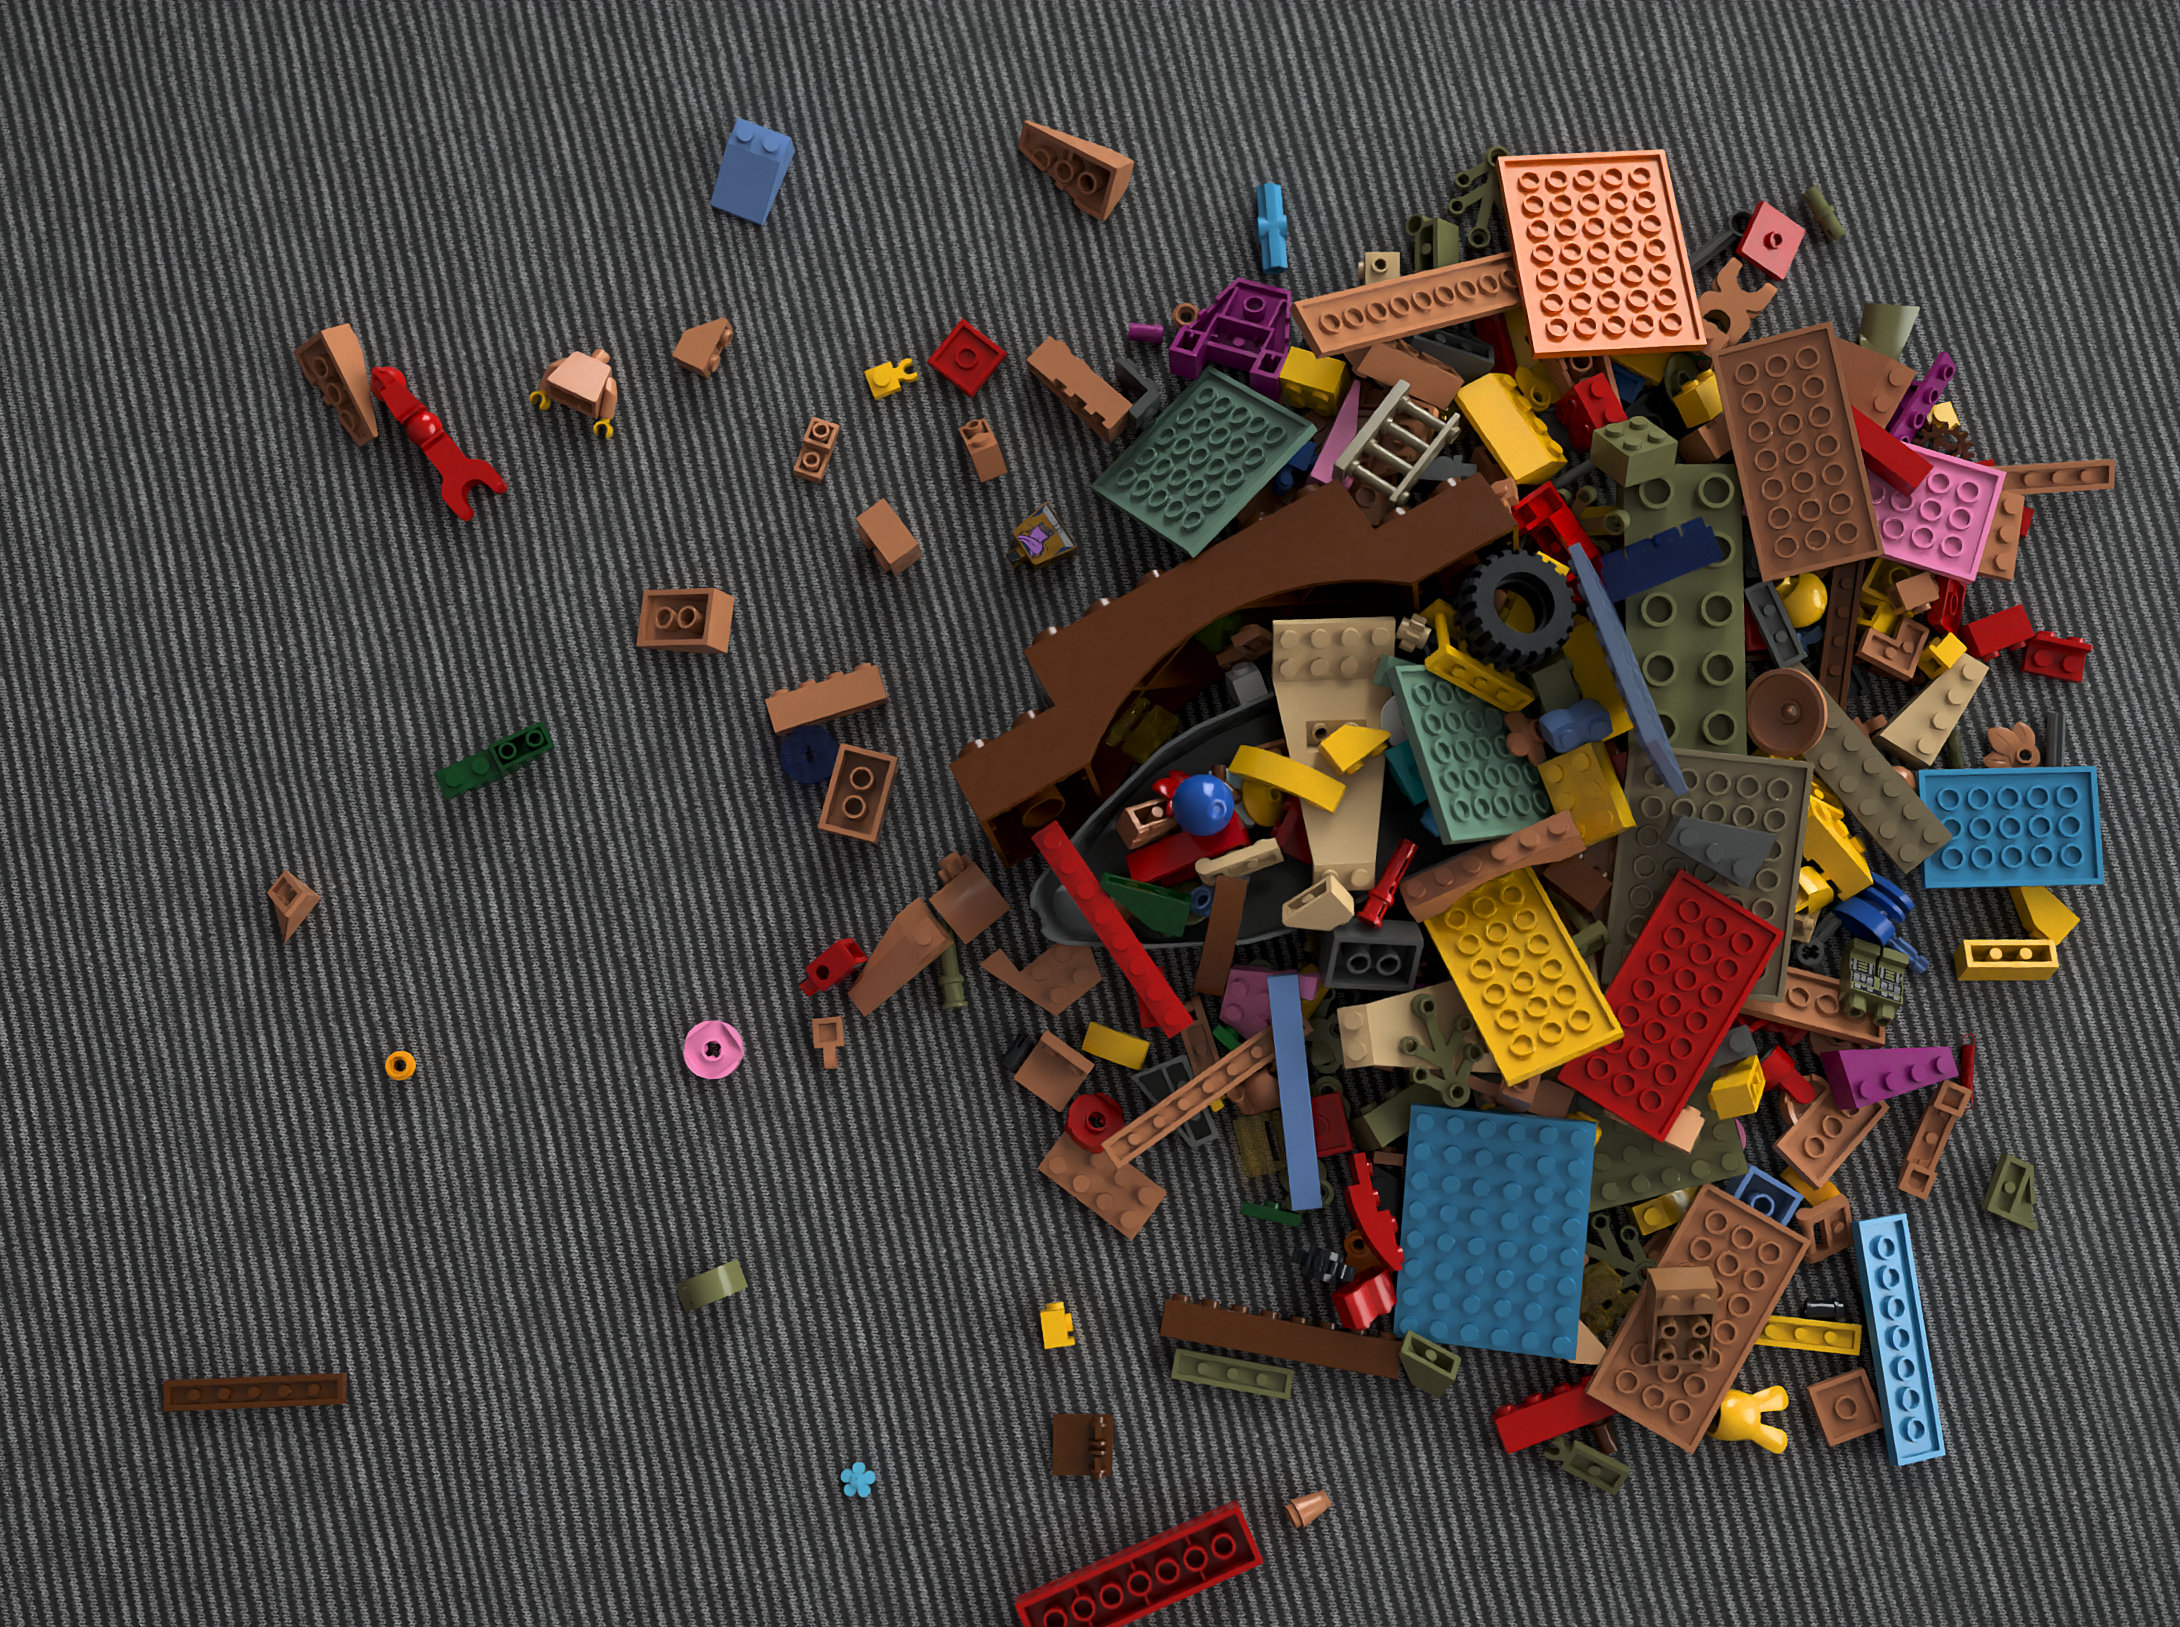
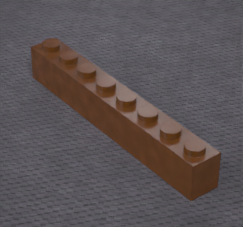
[1159,1293,1402,1379]

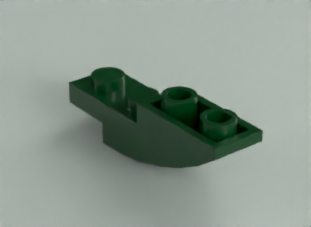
[434,721,555,801]

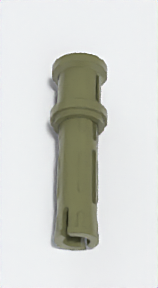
[938,920,968,1010]

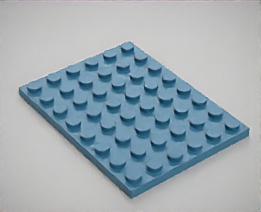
[1393,1102,1596,1360]

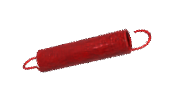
[1960,1033,1975,1110]

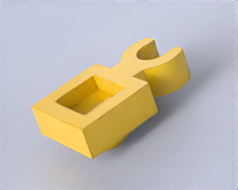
[864,358,918,400]

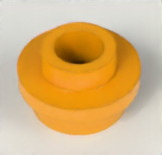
[385,1051,416,1080]

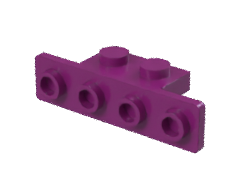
[1885,352,1956,444]

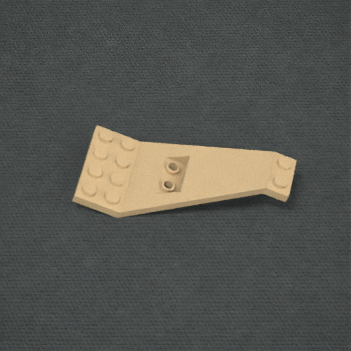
[1272,616,1396,891]
[1337,953,1601,1077]

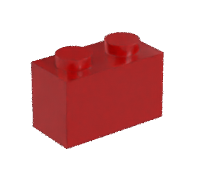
[1959,604,2035,662]

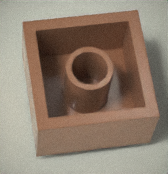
[855,498,923,577]

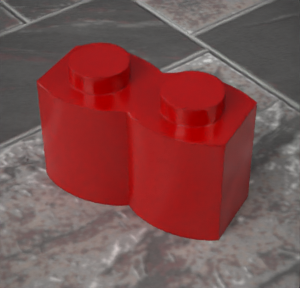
[1331,1266,1398,1331]

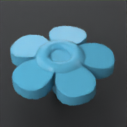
[841,1462,876,1497]

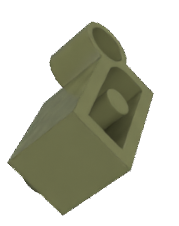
[1406,213,1459,271]

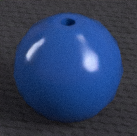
[1171,774,1234,836]

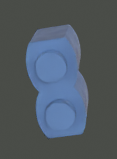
[1539,699,1613,752]

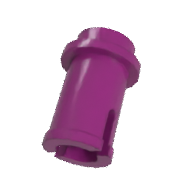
[1128,322,1164,346]

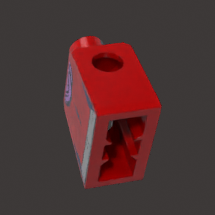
[799,937,869,997]

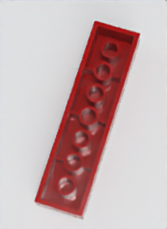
[1015,1499,1263,1627]

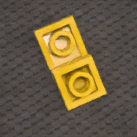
[1081,1022,1150,1070]

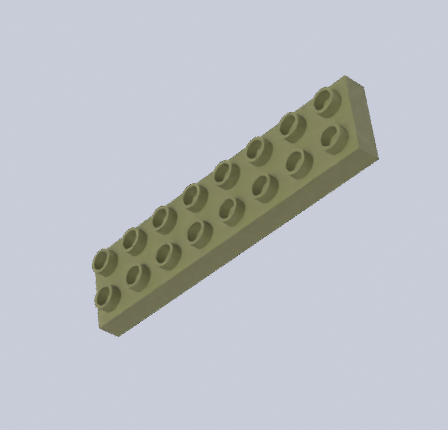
[1616,464,1747,789]

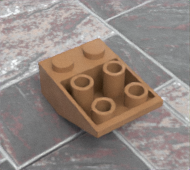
[1646,1266,1718,1366]

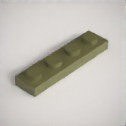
[1171,1347,1294,1400]

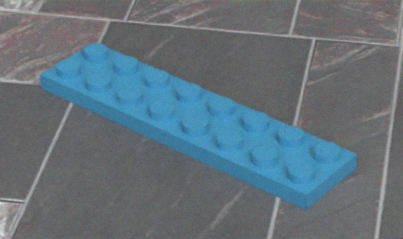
[1851,1213,1946,1466]

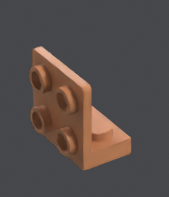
[1014,1030,1095,1112]

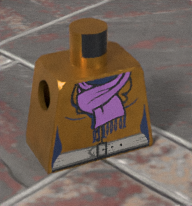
[1005,502,1077,571]

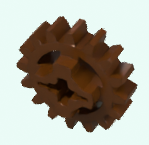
[1912,420,1975,460]

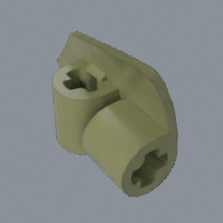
[1853,302,1920,361]

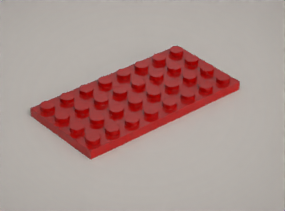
[1555,869,1785,1143]

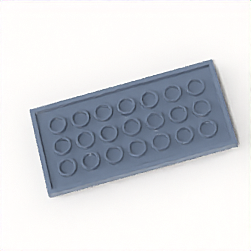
[1567,542,1689,797]

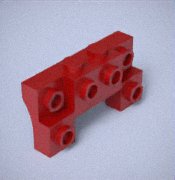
[1511,480,1616,606]

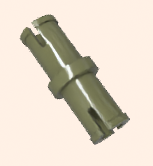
[1801,185,1847,244]

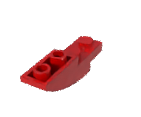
[1342,1152,1404,1272]

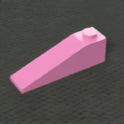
[1302,379,1360,492]

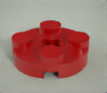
[1064,1093,1125,1154]

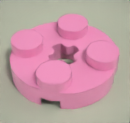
[684,1021,744,1079]

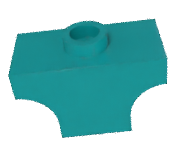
[1384,739,1428,806]

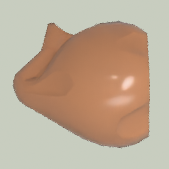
[1224,1060,1281,1115]

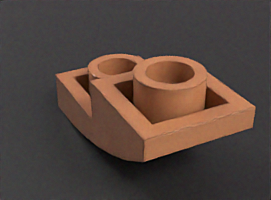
[793,417,840,484]

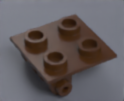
[1052,1413,1113,1479]

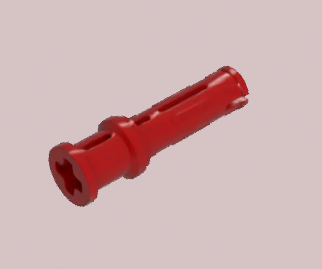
[1356,839,1418,929]

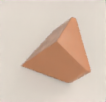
[267,870,321,943]

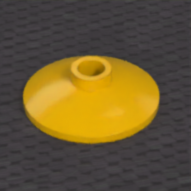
[1241,779,1287,827]

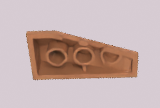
[1018,120,1135,221]
[847,897,955,1017]

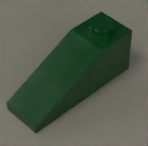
[1100,872,1192,938]

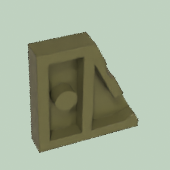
[1981,1153,2038,1231]

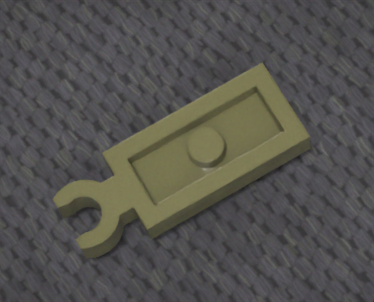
[1544,1435,1629,1495]

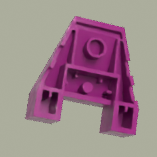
[1169,277,1292,403]

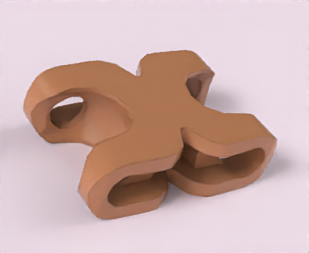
[1698,257,1777,348]

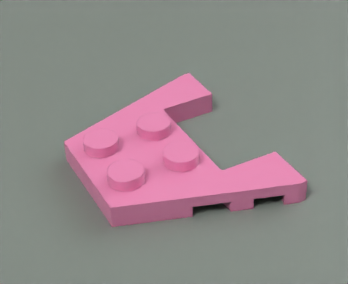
[1219,964,1321,1063]

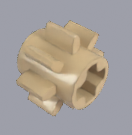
[1395,613,1431,653]

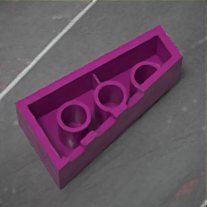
[1820,1047,1958,1110]

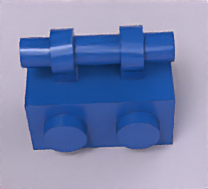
[1272,441,1318,496]

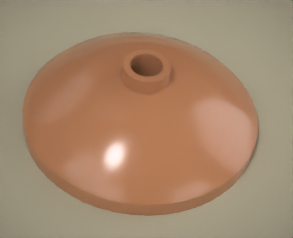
[1746,668,1828,757]

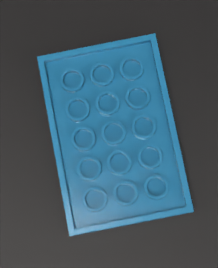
[1914,766,2105,889]

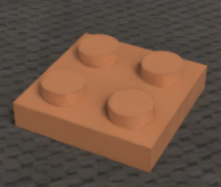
[1805,1367,1884,1447]

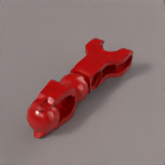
[370,366,508,522]

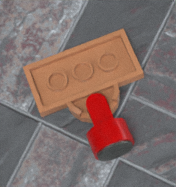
[1757,1043,1890,1191]

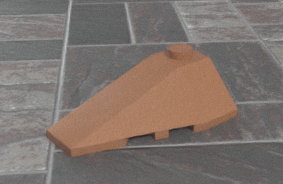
[293,323,378,447]

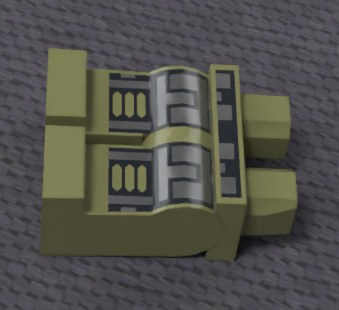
[1838,937,1909,1028]

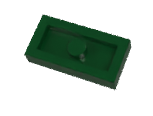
[1239,1200,1302,1227]

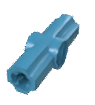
[1256,183,1288,275]

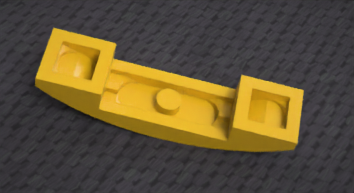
[1227,745,1347,814]

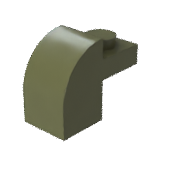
[675,1259,748,1312]

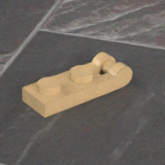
[1195,837,1284,887]

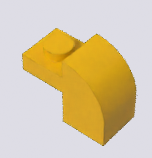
[1795,866,1834,915]

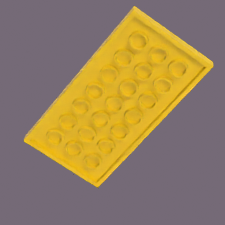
[1422,866,1624,1087]

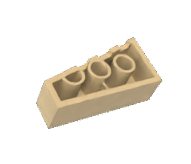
[1871,652,1989,770]

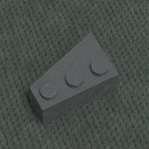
[1400,327,1495,386]
[1659,814,1778,889]

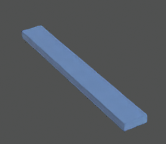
[1267,972,1322,1211]

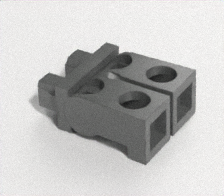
[1397,455,1477,494]

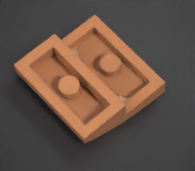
[929,862,1011,945]

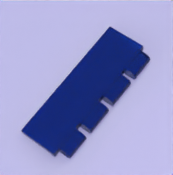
[1599,517,1724,603]

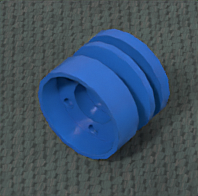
[1831,871,1914,948]

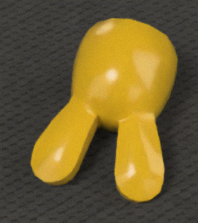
[1706,1386,1788,1454]

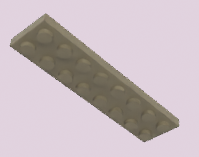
[1786,661,1953,875]

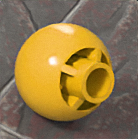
[1772,572,1828,628]

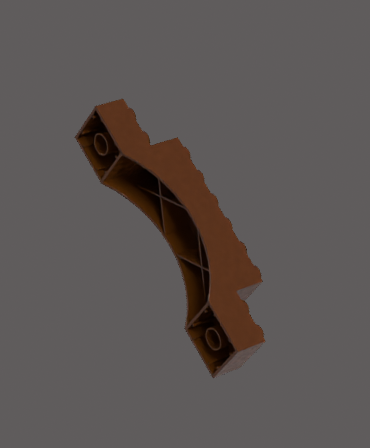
[948,472,1519,870]

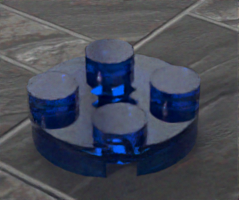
[780,726,839,785]

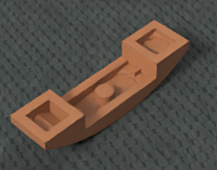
[1896,1080,1973,1200]

